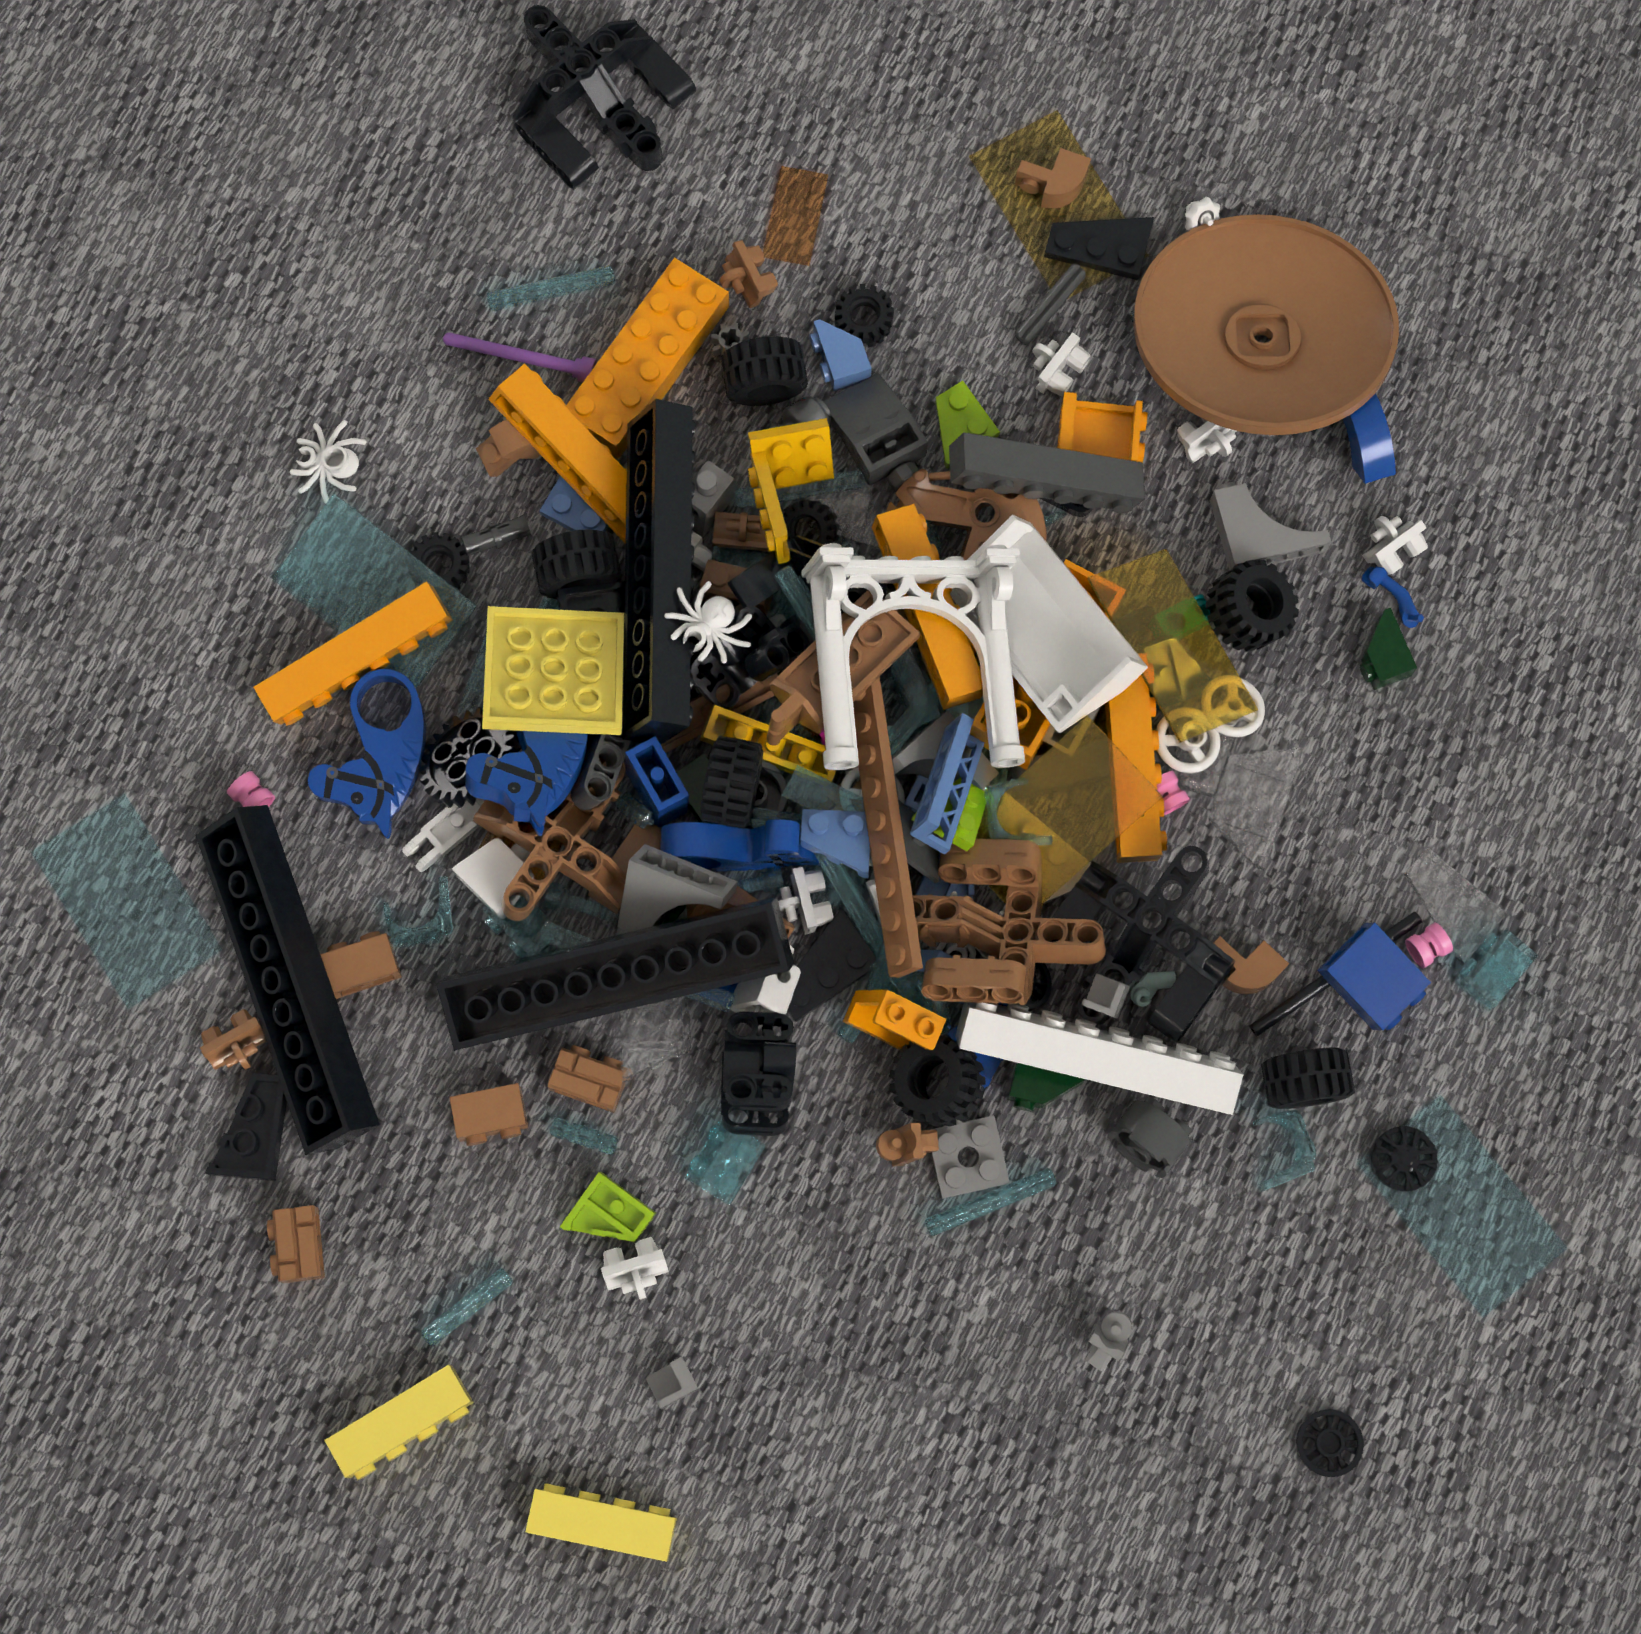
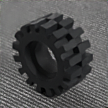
[835,284,894,348]
[783,500,840,545]
[407,532,470,597]

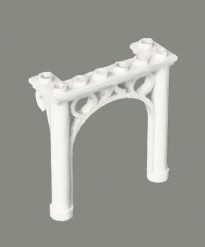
[801,543,1025,770]

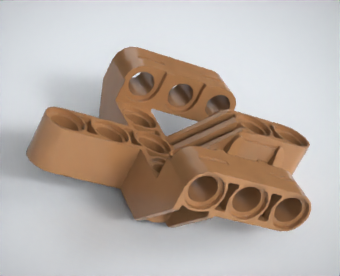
[473,749,661,921]
[912,839,1106,1005]

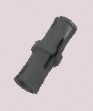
[461,515,531,557]

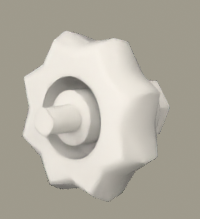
[1185,197,1220,231]

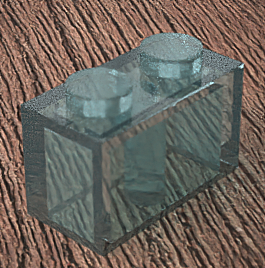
[1457,929,1538,1012]

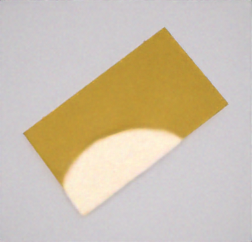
[969,110,1149,299]
[1087,549,1258,743]
[976,715,1163,912]

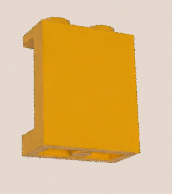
[1057,392,1148,463]
[843,989,947,1050]

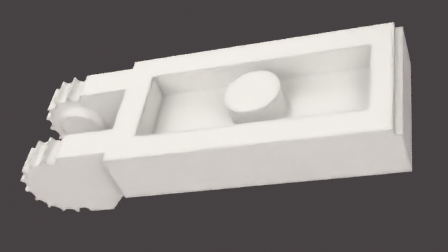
[402,798,485,872]

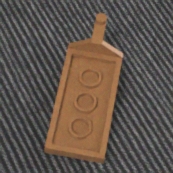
[767,590,920,746]

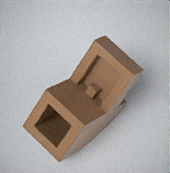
[1015,148,1091,209]
[476,419,540,477]
[1213,936,1289,995]

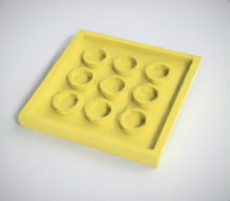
[482,606,624,735]

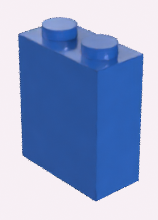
[625,736,689,827]
[1317,922,1431,1030]

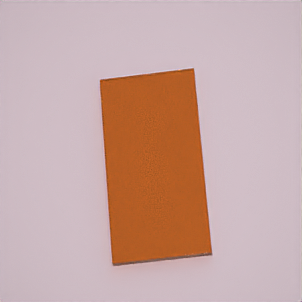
[763,166,828,266]

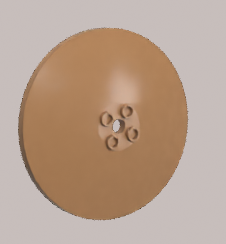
[1133,214,1399,435]

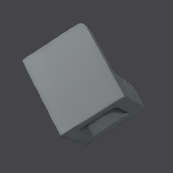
[1081,973,1130,1018]
[646,1357,699,1409]

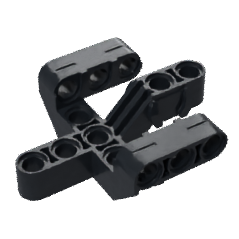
[512,5,696,190]
[727,535,896,683]
[1050,846,1235,1043]

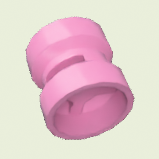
[1157,770,1190,816]
[227,771,275,807]
[1405,922,1453,969]

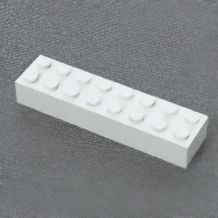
[955,1002,1243,1115]

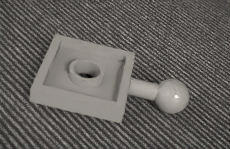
[930,1076,1010,1199]

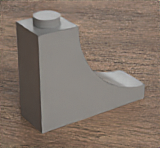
[1210,482,1331,570]
[892,710,999,793]
[617,844,738,932]

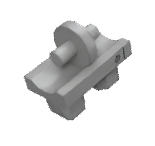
[1085,1311,1132,1372]

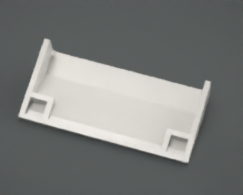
[950,514,1148,733]

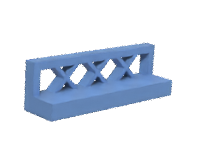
[910,713,984,855]

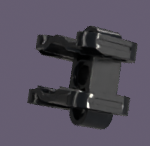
[690,598,776,709]
[721,1011,796,1136]

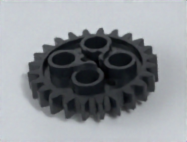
[418,707,521,808]

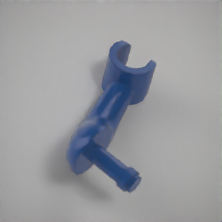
[1362,567,1424,628]

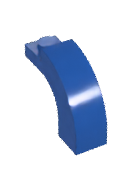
[1343,393,1396,484]

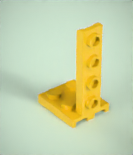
[748,418,834,564]

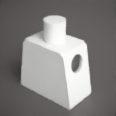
[452,837,534,921]
[726,945,801,1015]

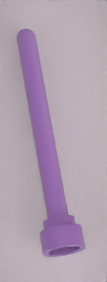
[443,333,598,383]

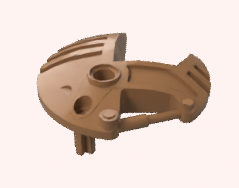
[886,469,1047,605]

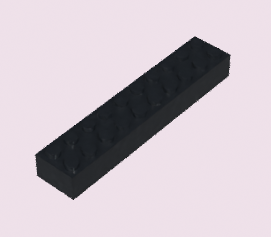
[622,399,696,744]
[195,805,380,1155]
[436,896,794,1051]

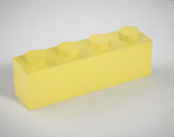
[324,1365,474,1480]
[525,1483,677,1562]

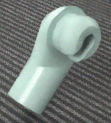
[1130,971,1176,1007]

